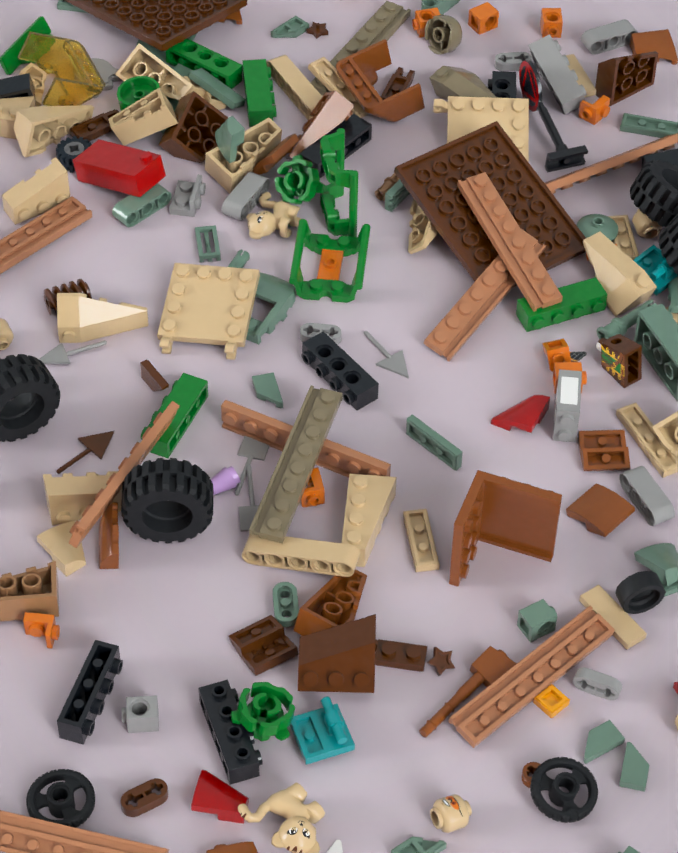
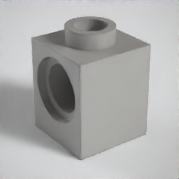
[121,695,159,733]

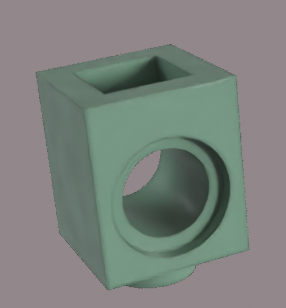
[517,599,557,643]

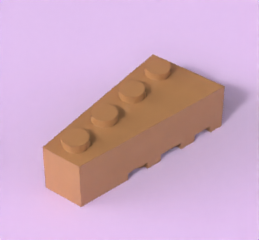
[0,561,59,621]

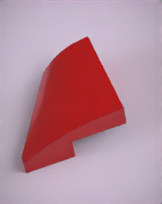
[491,395,550,433]
[191,770,249,824]

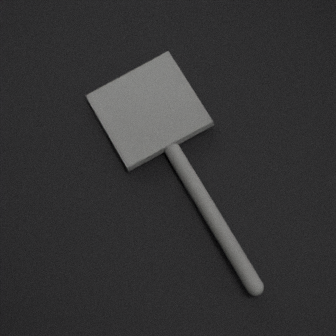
[235,436,269,495]
[239,464,259,532]

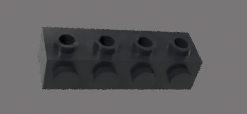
[57,640,123,745]
[198,679,263,785]

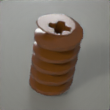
[44,279,92,315]

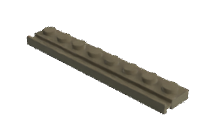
[311,1,411,96]
[249,385,343,544]

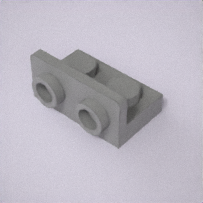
[169,174,206,217]

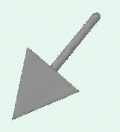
[364,331,409,378]
[38,340,107,364]

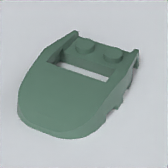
[246,272,296,345]

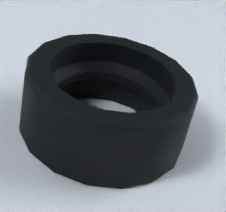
[615,571,666,614]

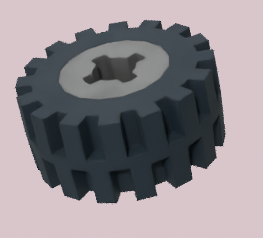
[56,136,92,173]

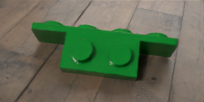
[0,16,55,75]

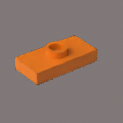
[317,249,344,281]

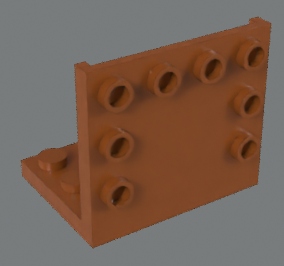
[449,470,562,586]

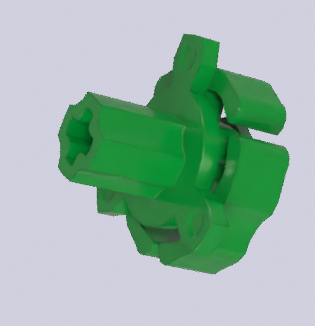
[274,155,325,205]
[231,682,295,742]

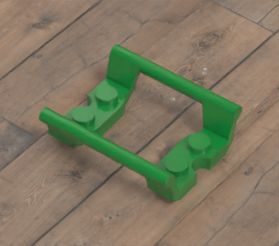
[320,128,358,237]
[289,219,371,303]

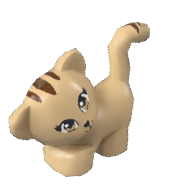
[246,192,300,240]
[238,782,325,853]

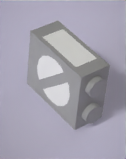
[553,369,582,442]

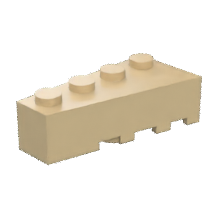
[205,118,282,194]
[43,471,122,526]
[342,474,397,567]

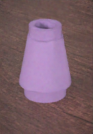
[210,466,241,495]

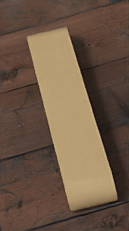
[266,55,322,120]
[242,534,360,577]

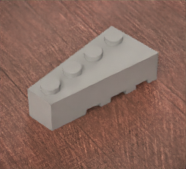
[529,34,587,114]

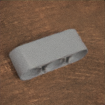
[581,19,638,55]
[222,172,270,221]
[619,466,675,526]

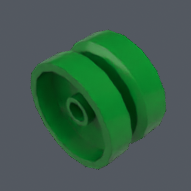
[116,76,160,111]

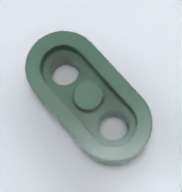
[273,582,299,627]

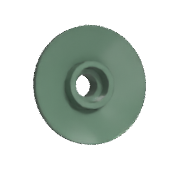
[577,214,618,241]

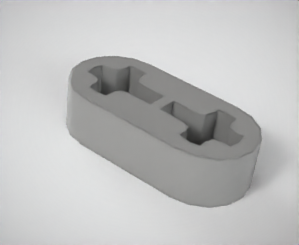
[495,52,532,72]
[300,323,342,344]
[573,667,622,700]

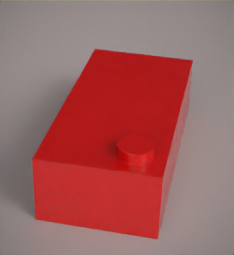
[73,139,166,197]

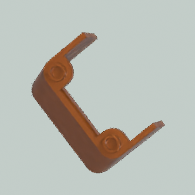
[336,39,425,122]

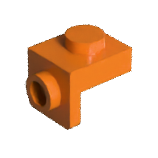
[578,95,610,125]

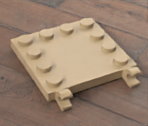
[433,96,529,162]
[157,263,260,360]

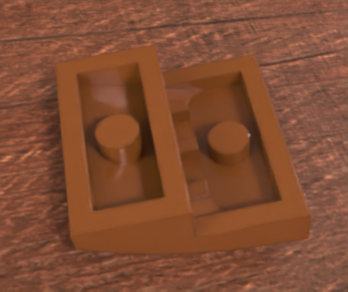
[253,133,299,175]
[578,430,630,471]
[566,483,635,537]

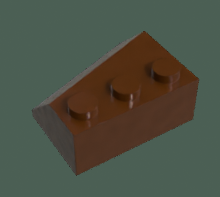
[595,51,659,106]
[159,91,228,163]
[298,614,376,693]

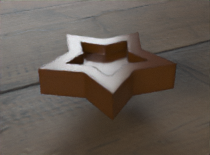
[306,22,328,39]
[427,647,455,676]

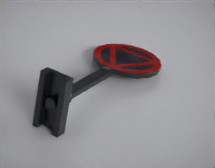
[519,60,588,173]

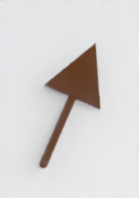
[56,431,114,474]

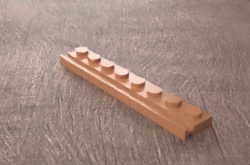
[545,133,678,194]
[457,172,563,312]
[0,196,92,274]
[423,229,546,362]
[221,400,391,478]
[69,401,180,548]
[448,605,615,748]
[0,810,170,853]

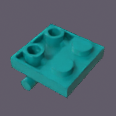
[633,245,678,296]
[290,697,355,765]

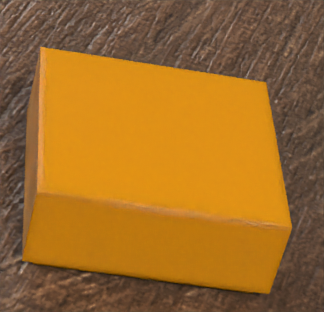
[533,684,570,719]

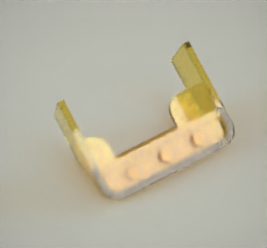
[18,31,105,106]

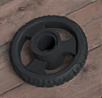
[530,757,598,823]
[26,769,95,828]

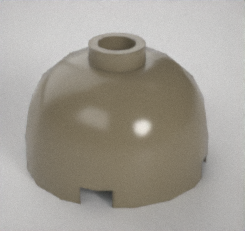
[425,15,462,55]

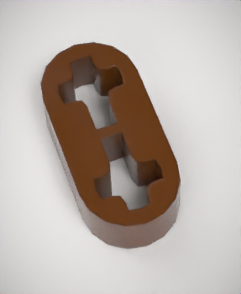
[121,778,168,817]

